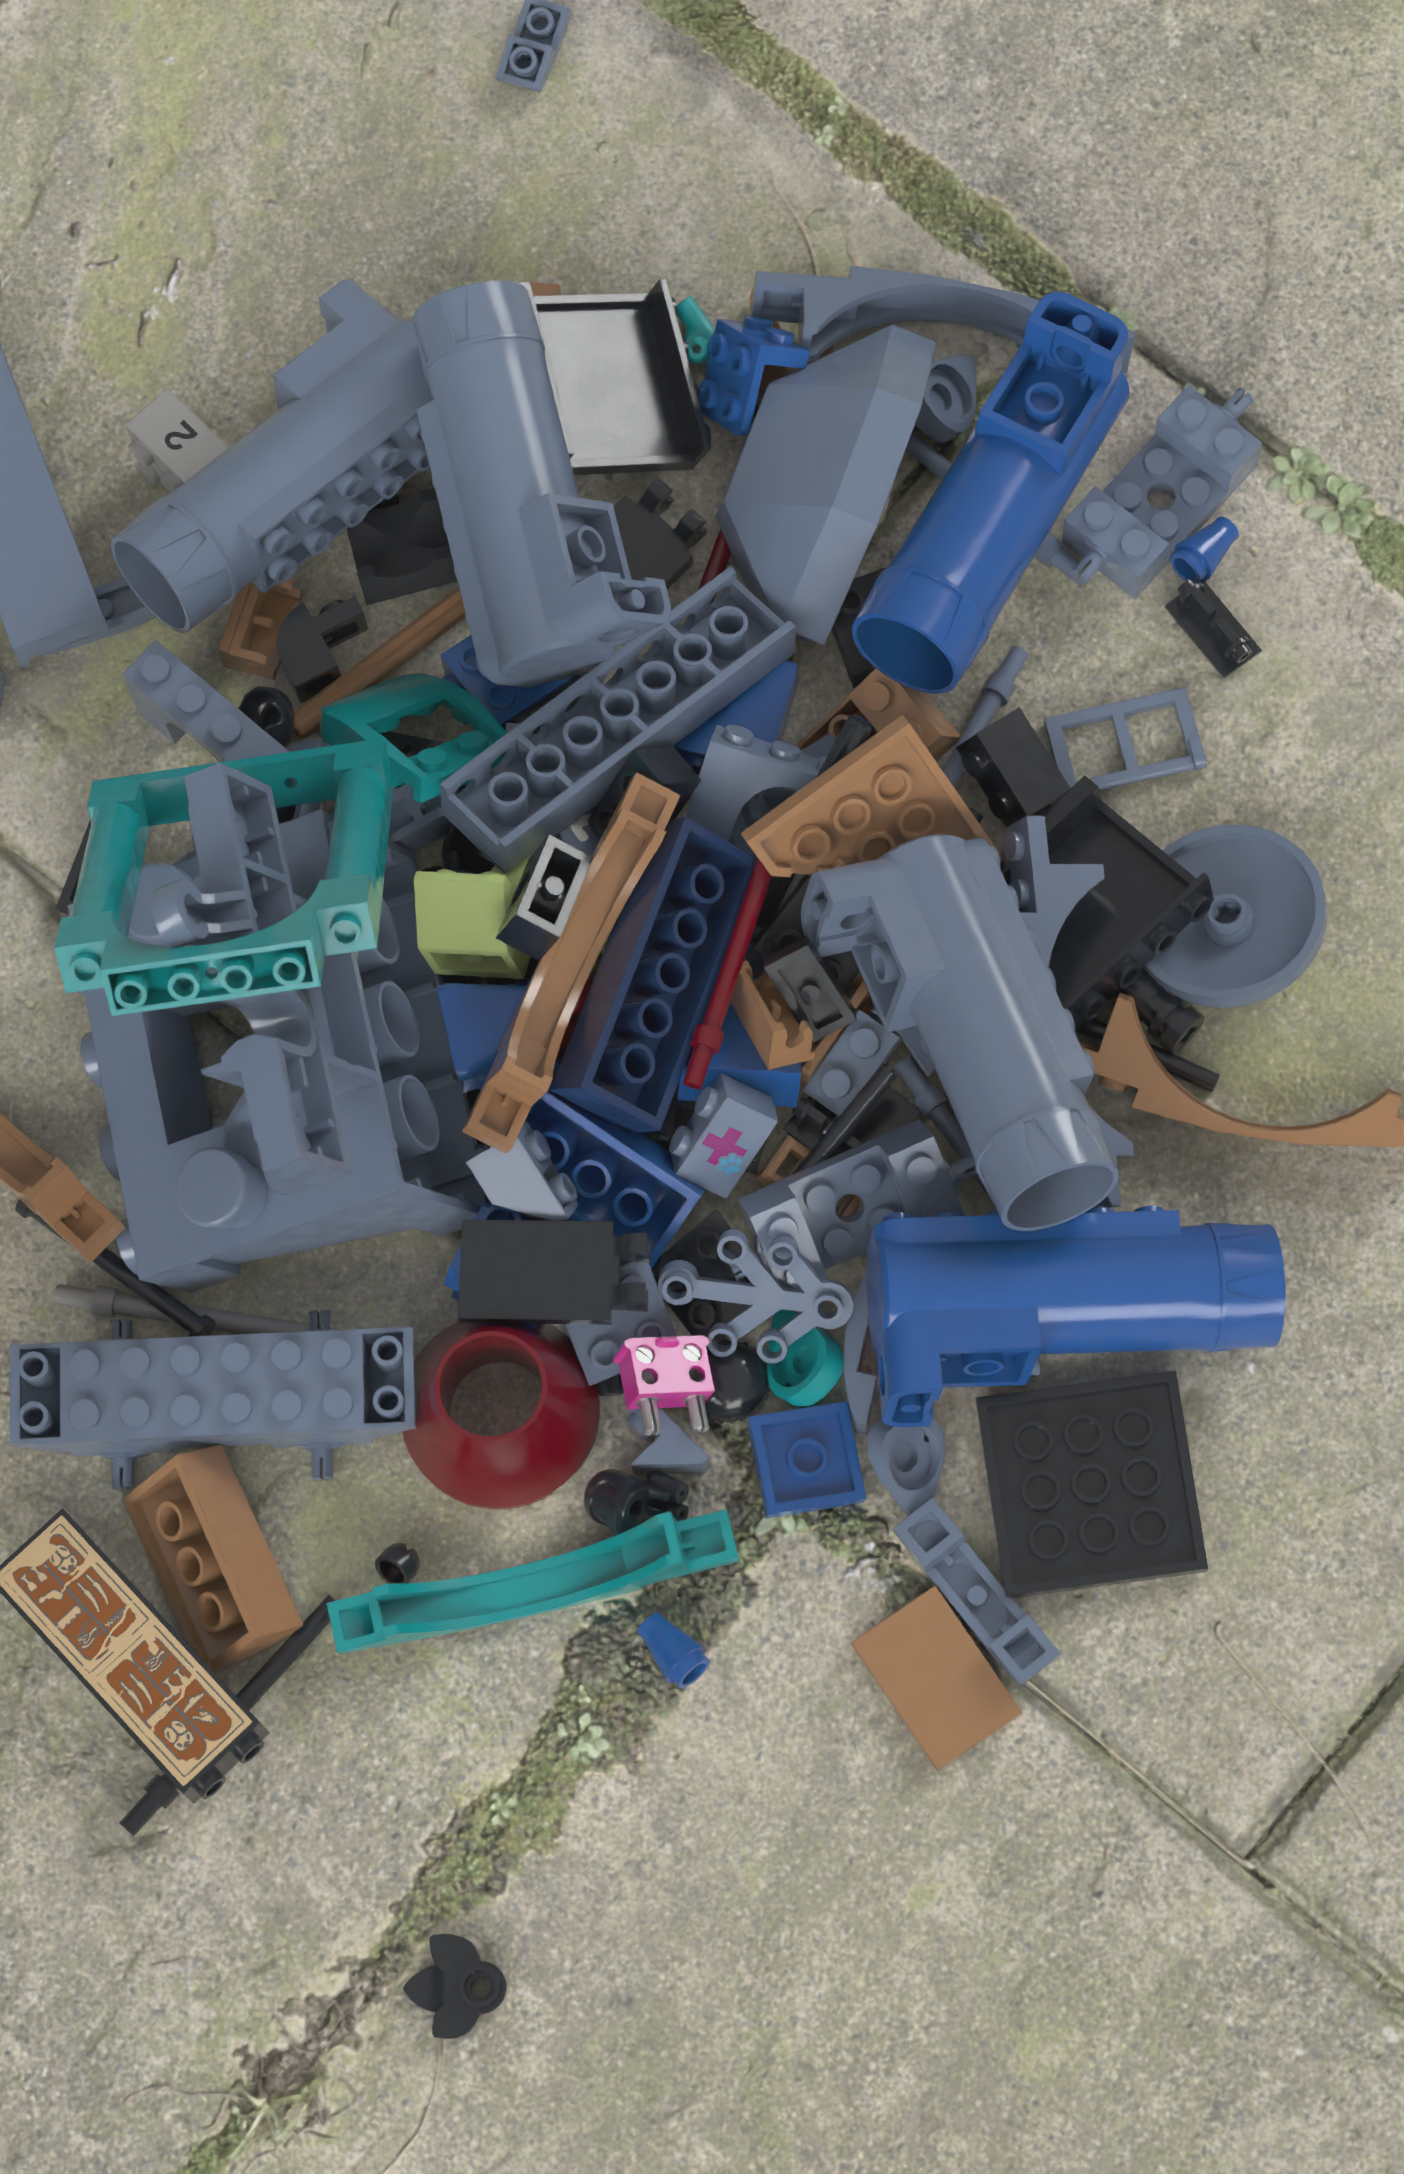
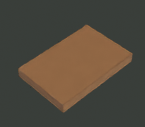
[851,1586,1022,1772]

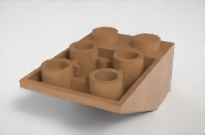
[795,669,961,762]

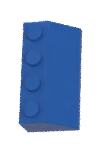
[525,1073,705,1269]

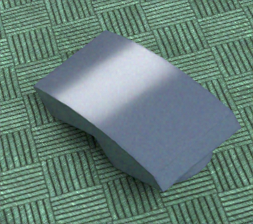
[496,0,572,93]

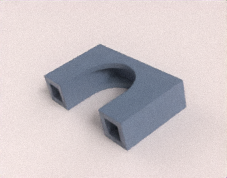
[122,640,296,823]
[686,725,827,843]

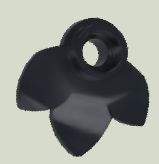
[403,1934,507,2039]

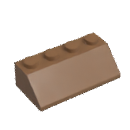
[123,1445,303,1674]

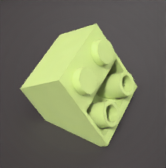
[414,869,531,979]

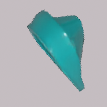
[767,1309,844,1408]

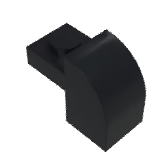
[277,596,369,704]

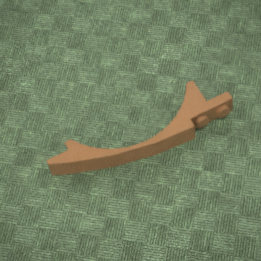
[461,772,680,1154]
[1079,993,1404,1147]
[0,1113,126,1263]

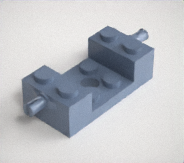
[1062,385,1262,599]
[729,1119,978,1290]

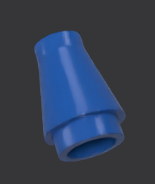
[1170,516,1239,583]
[637,1612,710,1688]

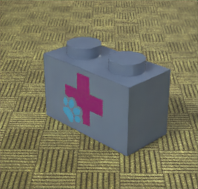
[669,1073,778,1198]

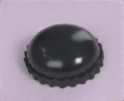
[705,1339,770,1424]

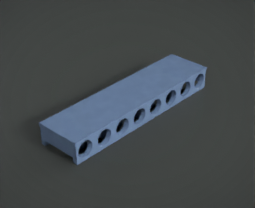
[0,344,111,667]
[440,566,797,874]

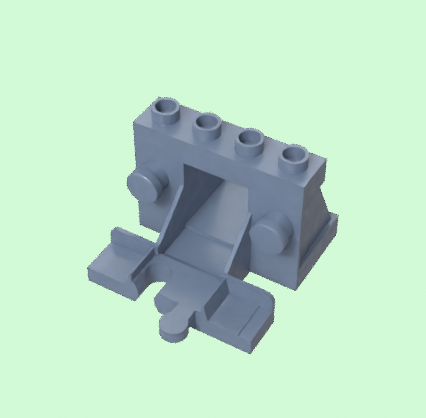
[67,763,489,1293]

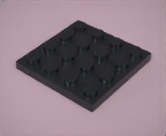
[976,1370,1208,1598]

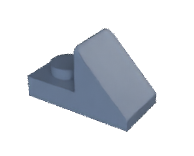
[624,1400,711,1474]

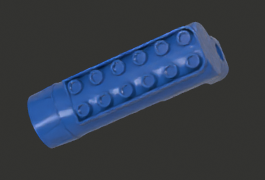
[852,292,1130,694]
[867,1206,1285,1427]

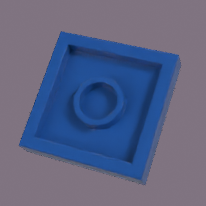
[746,1401,867,1519]

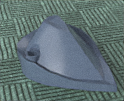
[915,355,976,443]
[867,1417,945,1516]

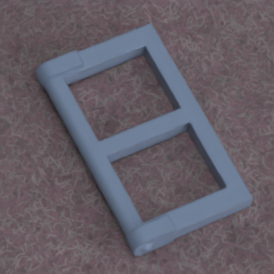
[1044,687,1207,791]

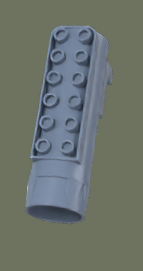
[111,279,433,633]
[413,281,671,688]
[801,834,1119,1231]

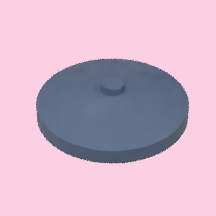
[1143,824,1328,1008]

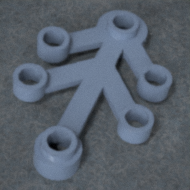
[658,1229,854,1363]

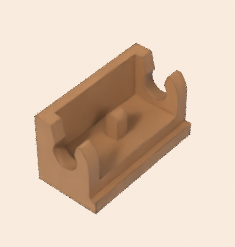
[218,578,303,680]
[730,961,815,1070]

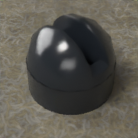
[375,1543,420,1584]

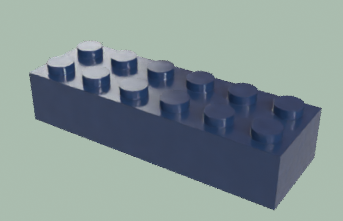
[550,817,756,1133]

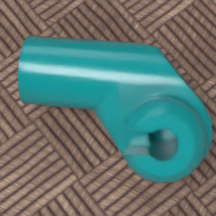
[677,295,715,365]

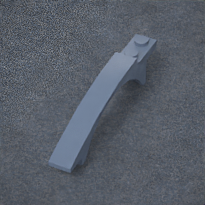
[751,266,1135,373]
[1003,816,1134,1209]

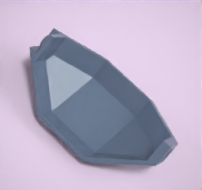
[715,324,936,645]

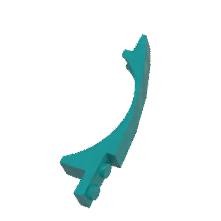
[326,1509,740,1654]

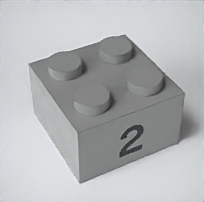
[125,387,229,492]

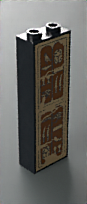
[0,1508,270,1804]

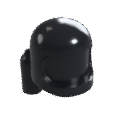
[583,1469,689,1535]

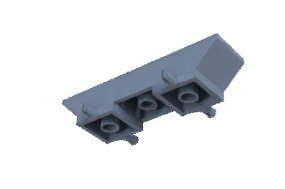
[10,1310,416,1490]

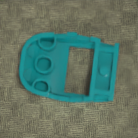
[320,673,507,803]

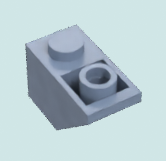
[466,1120,579,1221]

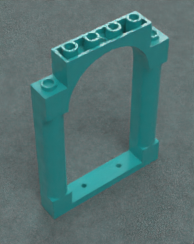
[54,738,394,1016]

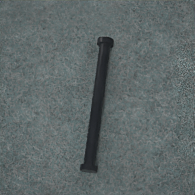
[15,1199,216,1337]

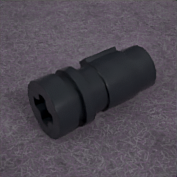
[1113,969,1205,1054]

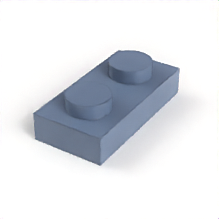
[803,1010,902,1116]

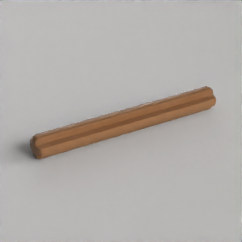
[294,586,465,739]

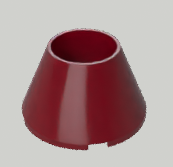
[402,1321,600,1510]

